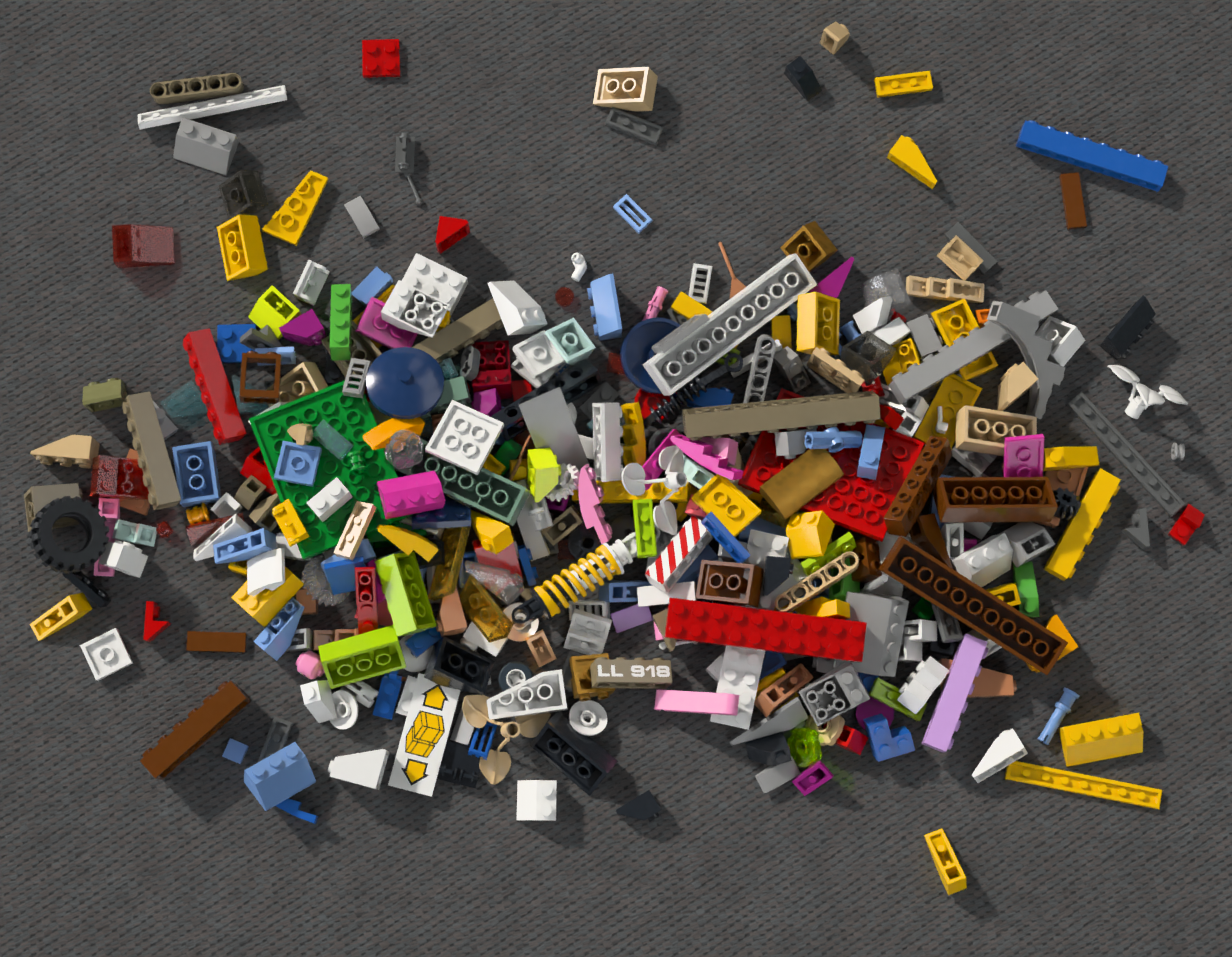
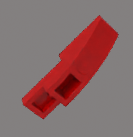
[355,567,378,634]

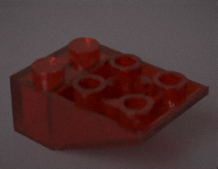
[112,224,175,268]
[90,455,149,500]

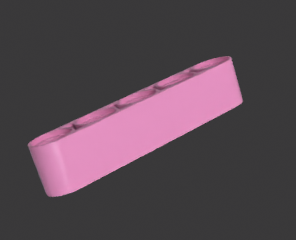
[654,690,739,716]

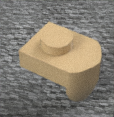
[287,424,313,446]

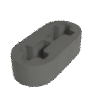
[460,346,480,381]

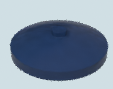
[620,318,681,394]
[366,347,444,419]

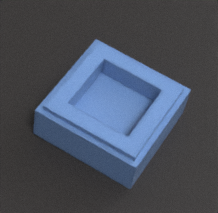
[222,738,249,764]

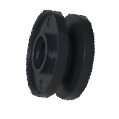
[568,523,609,562]

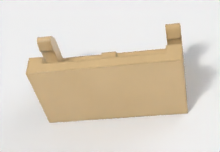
[937,235,983,281]

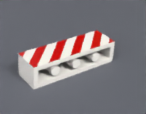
[645,516,713,594]

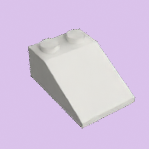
[488,281,547,335]

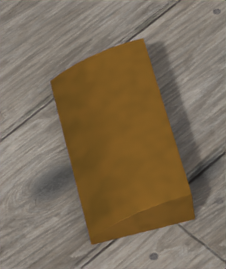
[760,449,844,520]

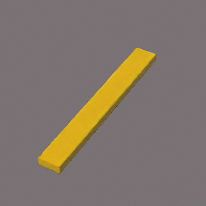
[1005,761,1162,809]

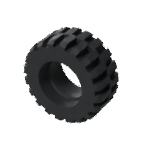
[29,496,109,573]

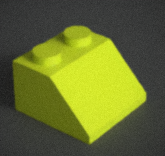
[527,447,561,503]

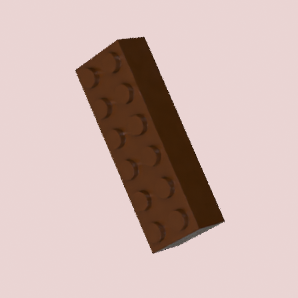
[932,477,1058,523]
[140,681,251,780]

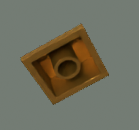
[780,221,837,273]

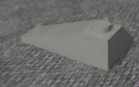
[729,697,808,746]

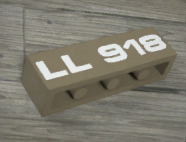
[590,657,672,689]

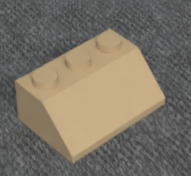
[997,362,1038,411]

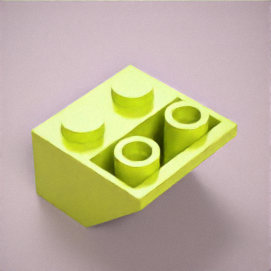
[248,285,302,340]

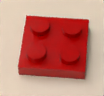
[362,39,400,78]

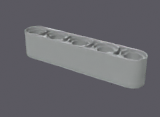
[743,334,776,403]

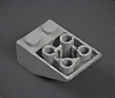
[799,661,870,726]

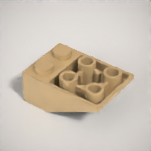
[30,435,100,468]

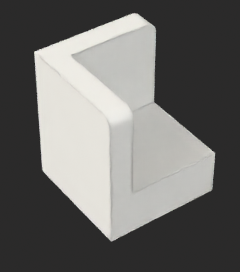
[211,492,243,522]

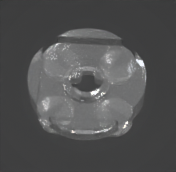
[385,429,423,469]

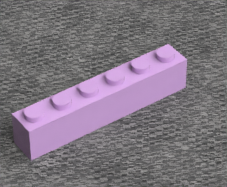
[921,633,989,753]

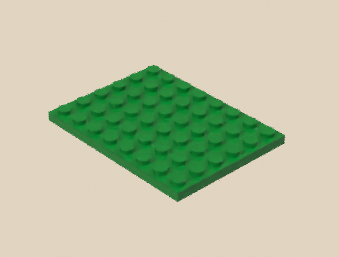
[249,378,413,560]

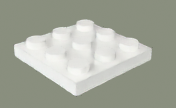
[425,400,504,475]

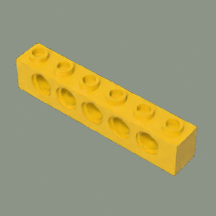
[572,480,690,504]

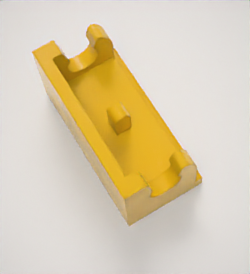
[272,499,310,547]

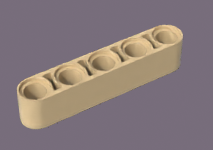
[775,552,859,613]

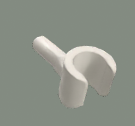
[935,406,948,434]

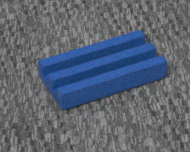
[468,721,498,760]

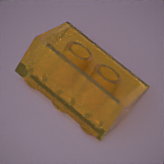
[459,574,514,643]

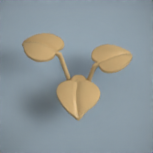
[462,695,551,785]

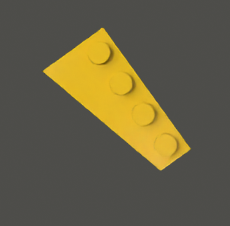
[262,170,328,246]

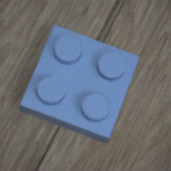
[274,441,322,487]

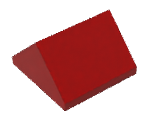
[435,216,470,254]

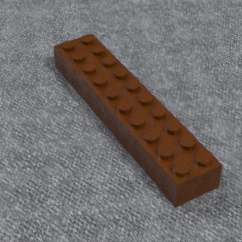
[879,536,1068,675]

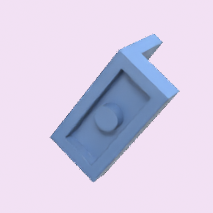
[352,266,393,307]

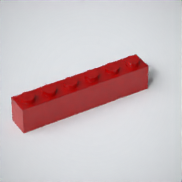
[183,328,246,445]

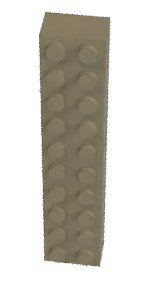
[682,391,880,440]

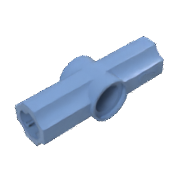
[804,427,863,453]

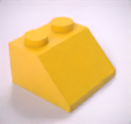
[786,511,835,559]

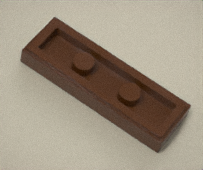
[1059,172,1087,230]
[186,631,247,653]

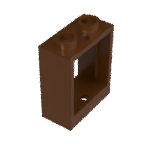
[239,351,282,404]

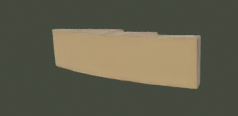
[905,276,984,303]

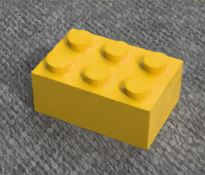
[231,567,304,627]

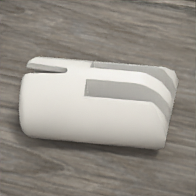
[340,681,379,708]

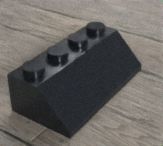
[530,711,618,796]

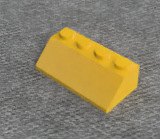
[1058,713,1143,767]

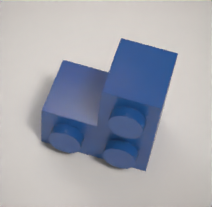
[863,713,915,762]

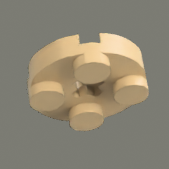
[805,714,845,746]

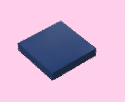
[324,556,366,595]

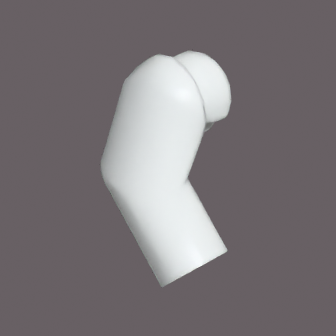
[571,253,587,282]

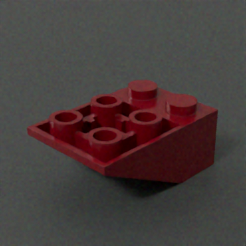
[472,340,512,399]

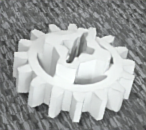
[546,463,580,502]

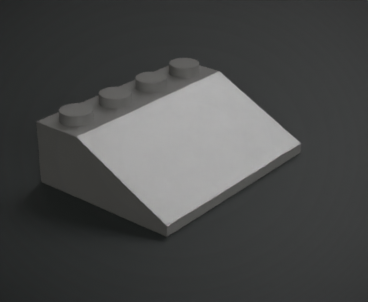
[833,591,909,677]

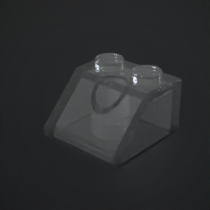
[859,268,911,314]

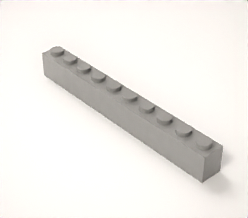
[888,290,1058,405]

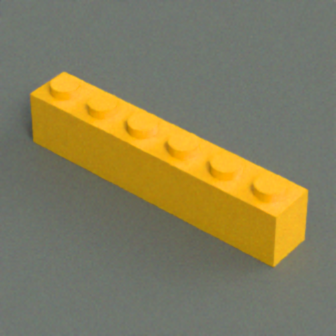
[1043,468,1121,581]

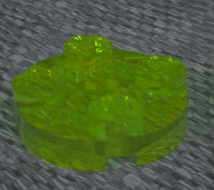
[787,727,822,767]

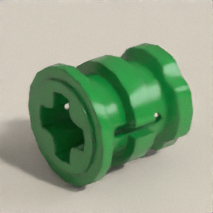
[347,450,369,475]

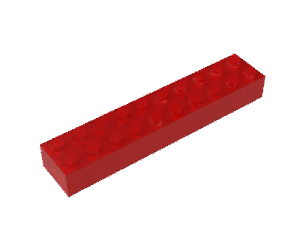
[664,598,867,663]

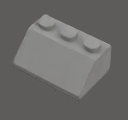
[173,118,239,176]

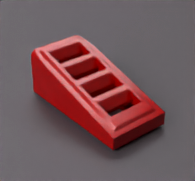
[879,404,904,430]

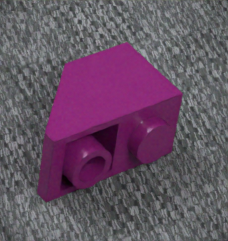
[471,388,502,417]

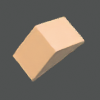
[525,629,557,667]

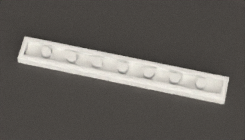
[138,85,287,129]

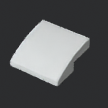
[247,548,285,597]
[563,609,612,655]

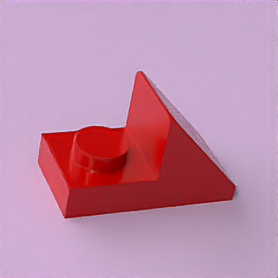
[1168,504,1205,546]
[143,601,171,642]

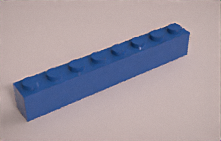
[1016,120,1168,192]

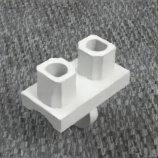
[525,496,553,531]

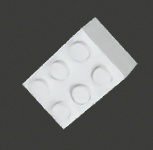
[402,253,468,315]

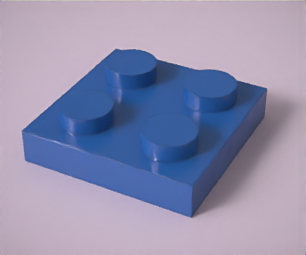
[217,324,256,363]

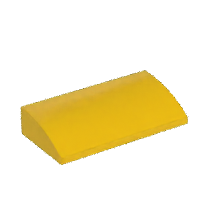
[931,298,998,381]

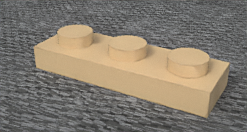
[334,501,376,560]

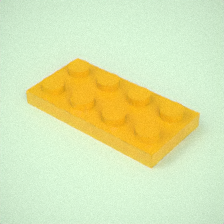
[913,373,982,448]

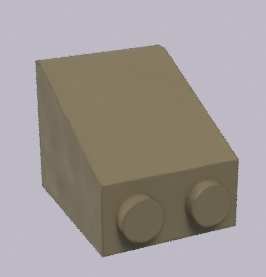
[24,483,83,532]

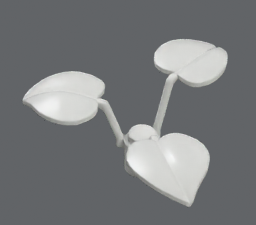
[1107,365,1188,419]
[621,445,687,535]

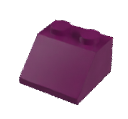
[279,309,327,346]

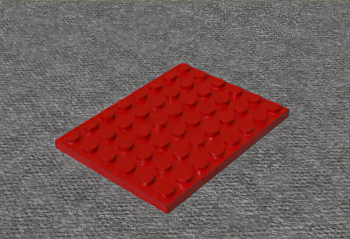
[738,389,924,542]

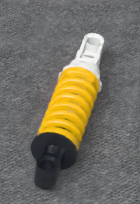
[512,525,660,628]

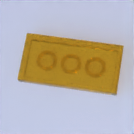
[428,523,472,601]

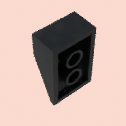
[424,636,495,695]

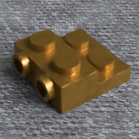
[569,653,615,702]

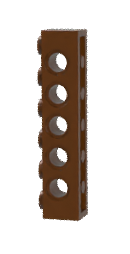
[884,436,953,537]

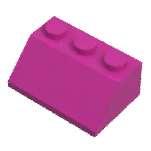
[377,471,445,519]

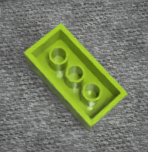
[375,552,437,636]
[318,625,406,689]

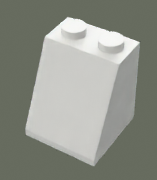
[328,749,390,790]

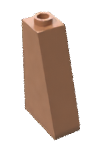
[939,658,1017,698]

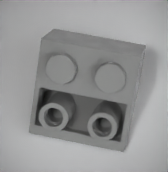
[999,522,1055,568]

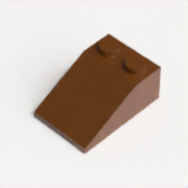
[695,560,764,608]

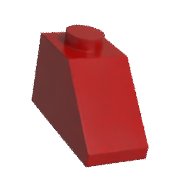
[823,723,868,755]

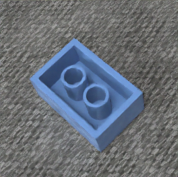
[172,441,221,507]

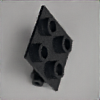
[438,741,485,788]

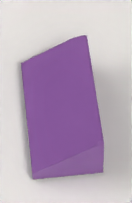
[610,604,653,633]

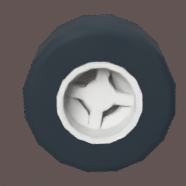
[498,661,533,692]

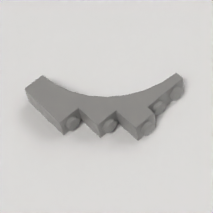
[987,301,1065,419]

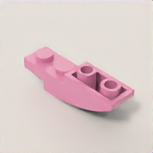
[578,464,613,544]

